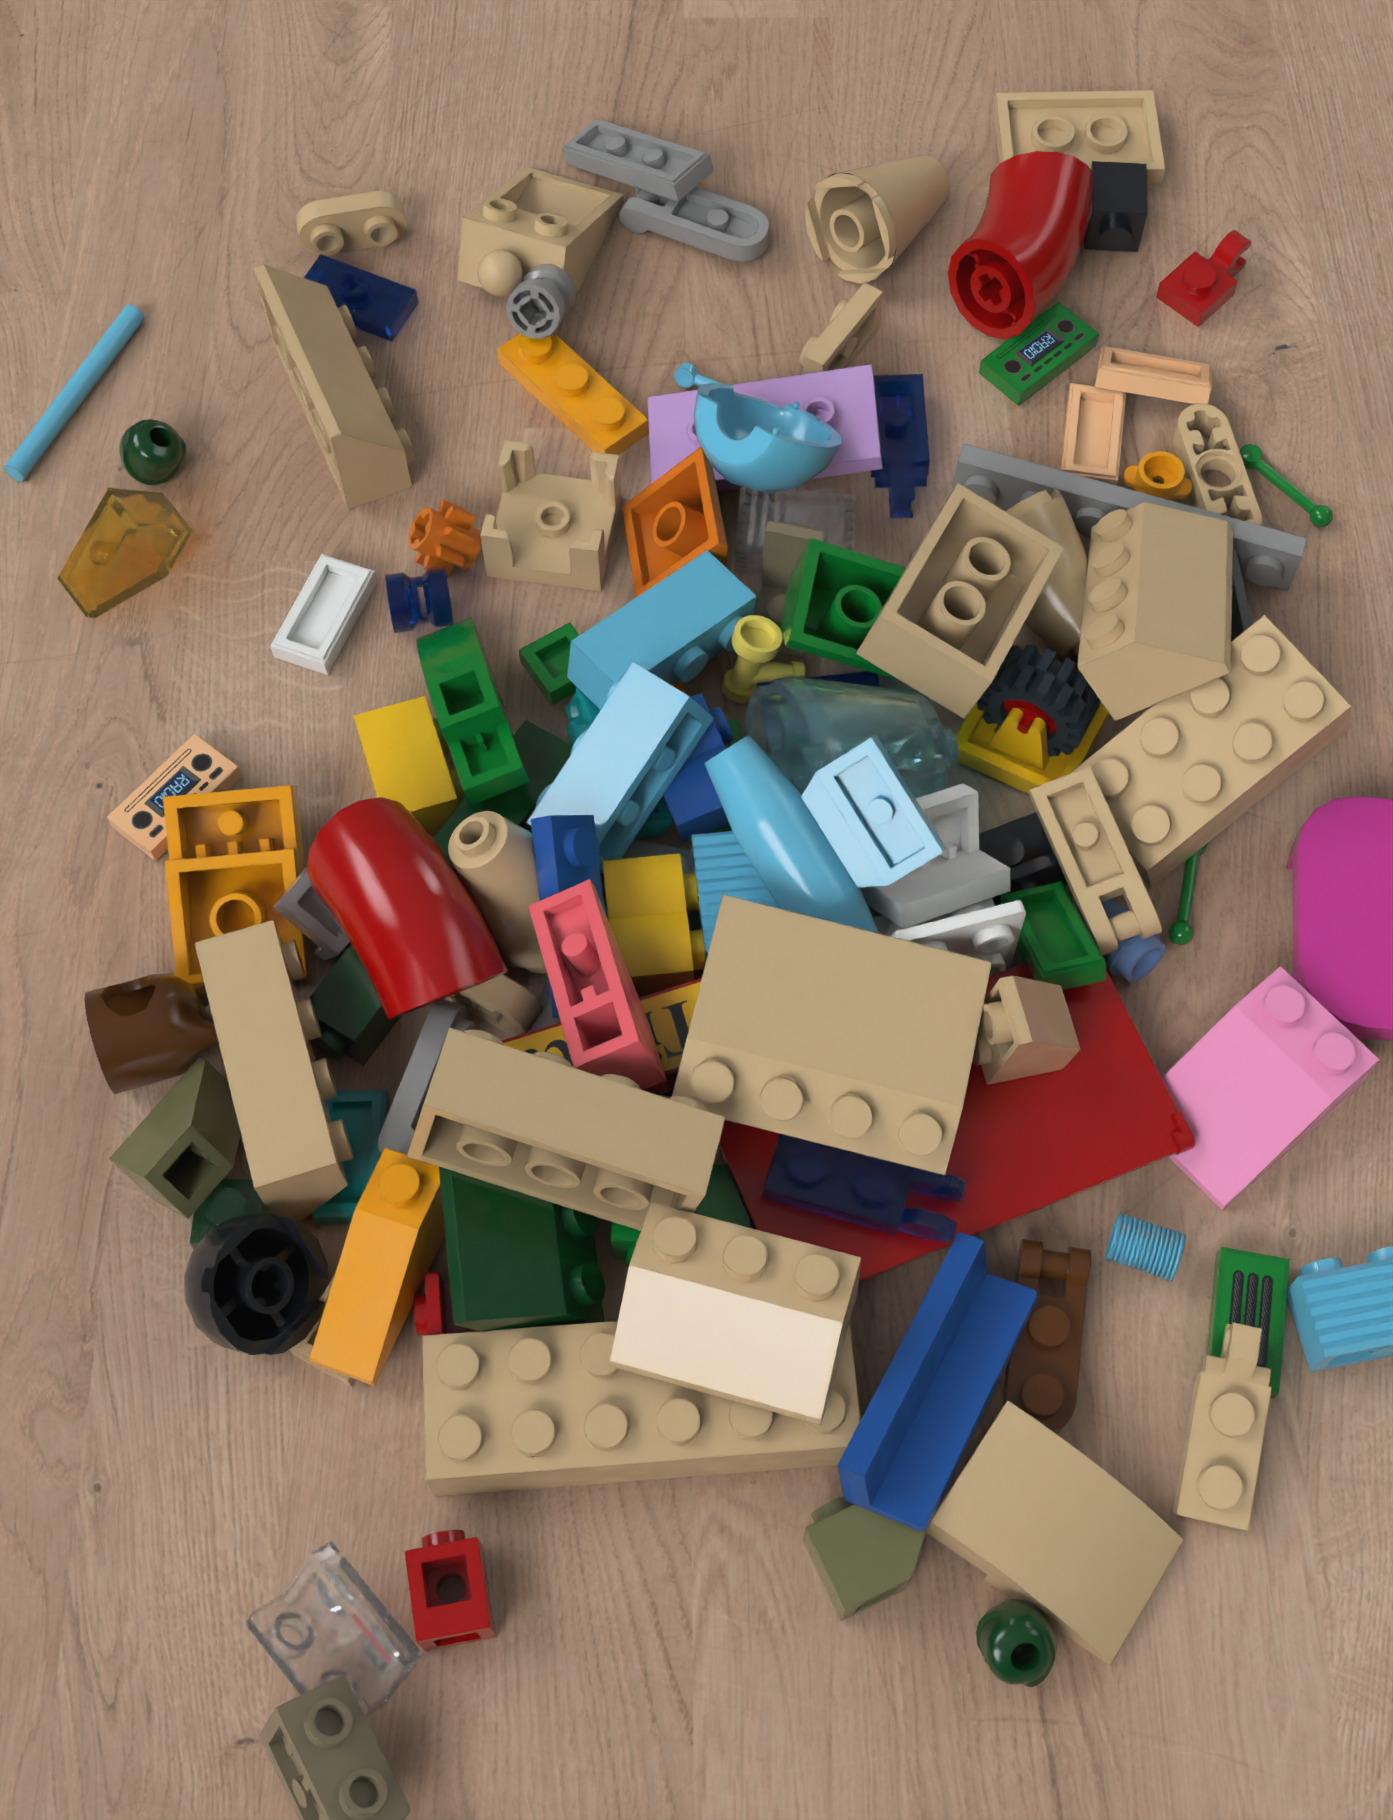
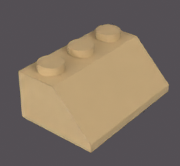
[610,1202,861,1425]

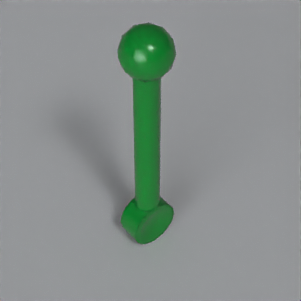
[1240,444,1333,527]
[1168,842,1209,945]

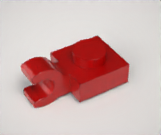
[1156,230,1252,327]

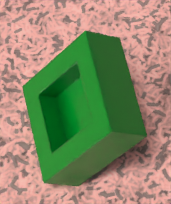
[519,622,579,706]

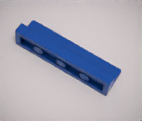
[837,1231,1037,1532]

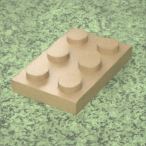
[994,90,1165,185]

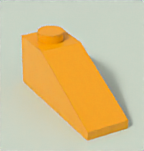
[309,1148,445,1386]

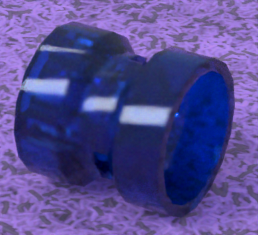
[385,566,454,633]

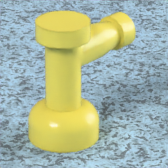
[722,615,806,703]

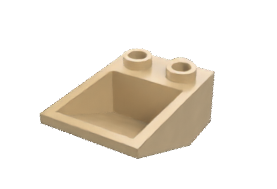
[457,167,624,303]

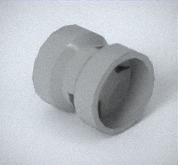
[506,264,576,339]

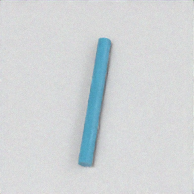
[4,304,144,482]

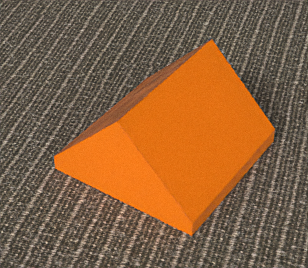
[621,447,727,597]

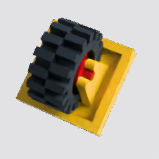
[948,645,1110,795]

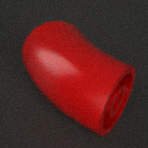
[948,151,1094,339]
[307,797,508,1020]

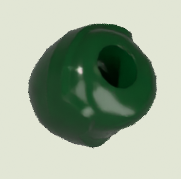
[119,419,186,485]
[976,1599,1057,1687]

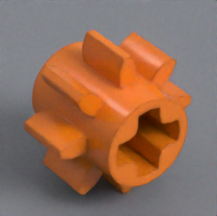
[408,499,481,579]

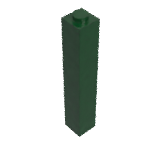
[310,720,573,1066]

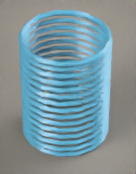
[1105,1212,1186,1282]

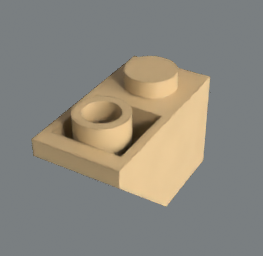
[972,976,1080,1085]

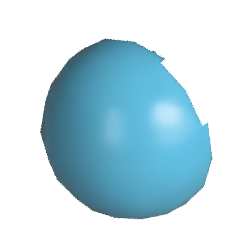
[693,383,842,494]

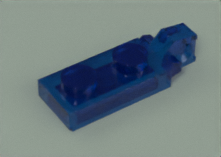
[871,374,930,519]

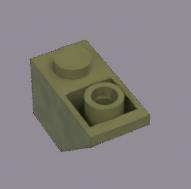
[109,1057,241,1219]
[803,1496,927,1621]

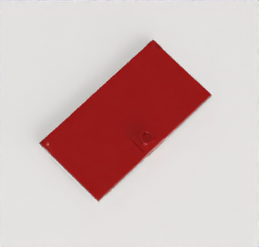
[718,963,1195,1283]

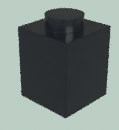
[1084,161,1148,252]

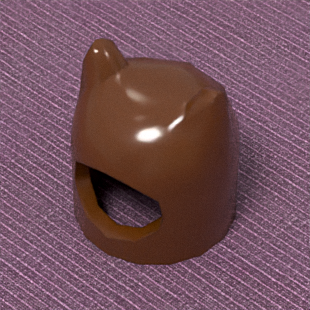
[84,973,218,1094]

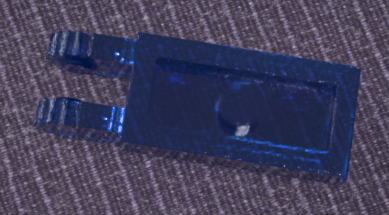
[762,1133,966,1243]

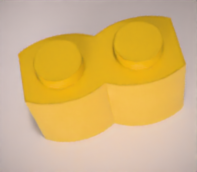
[603,853,705,995]

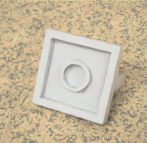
[861,783,1010,929]

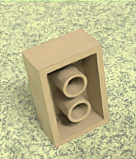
[856,483,1065,719]

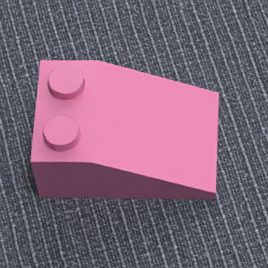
[1161,966,1380,1210]

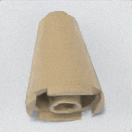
[805,155,950,284]
[1005,489,1088,659]
[448,811,607,974]

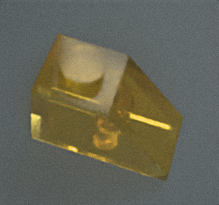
[57,488,194,618]

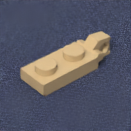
[1173,1322,1272,1531]

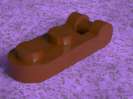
[1003,1239,1091,1434]

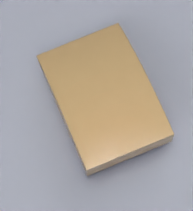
[926,1400,1183,1665]

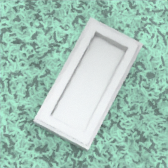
[270,554,377,675]

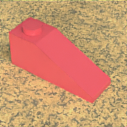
[529,879,667,1090]

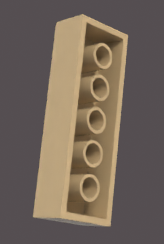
[422,1321,860,1497]

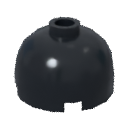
[184,1213,328,1355]

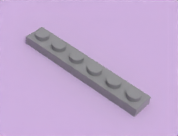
[952,444,1307,591]

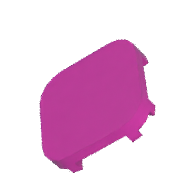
[1286,796,1393,1041]

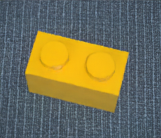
[353,696,466,837]

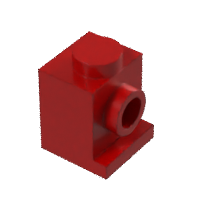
[404,1530,497,1651]

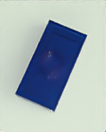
[304,254,418,341]

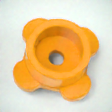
[1123,451,1193,500]

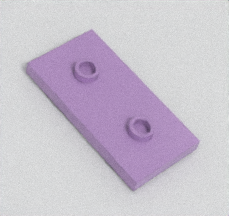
[648,364,883,492]

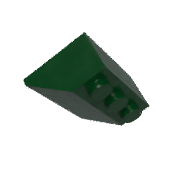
[439,1167,605,1331]

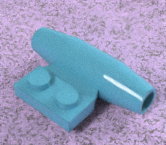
[704,734,946,933]

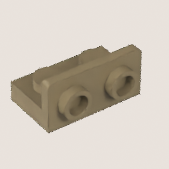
[259,1676,410,1820]

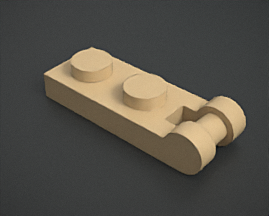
[1030,766,1162,956]

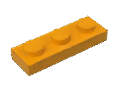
[497,332,649,455]

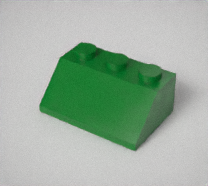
[780,538,906,681]

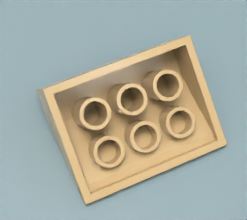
[672,894,992,1175]

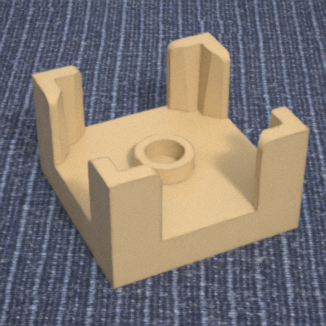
[480,440,622,592]

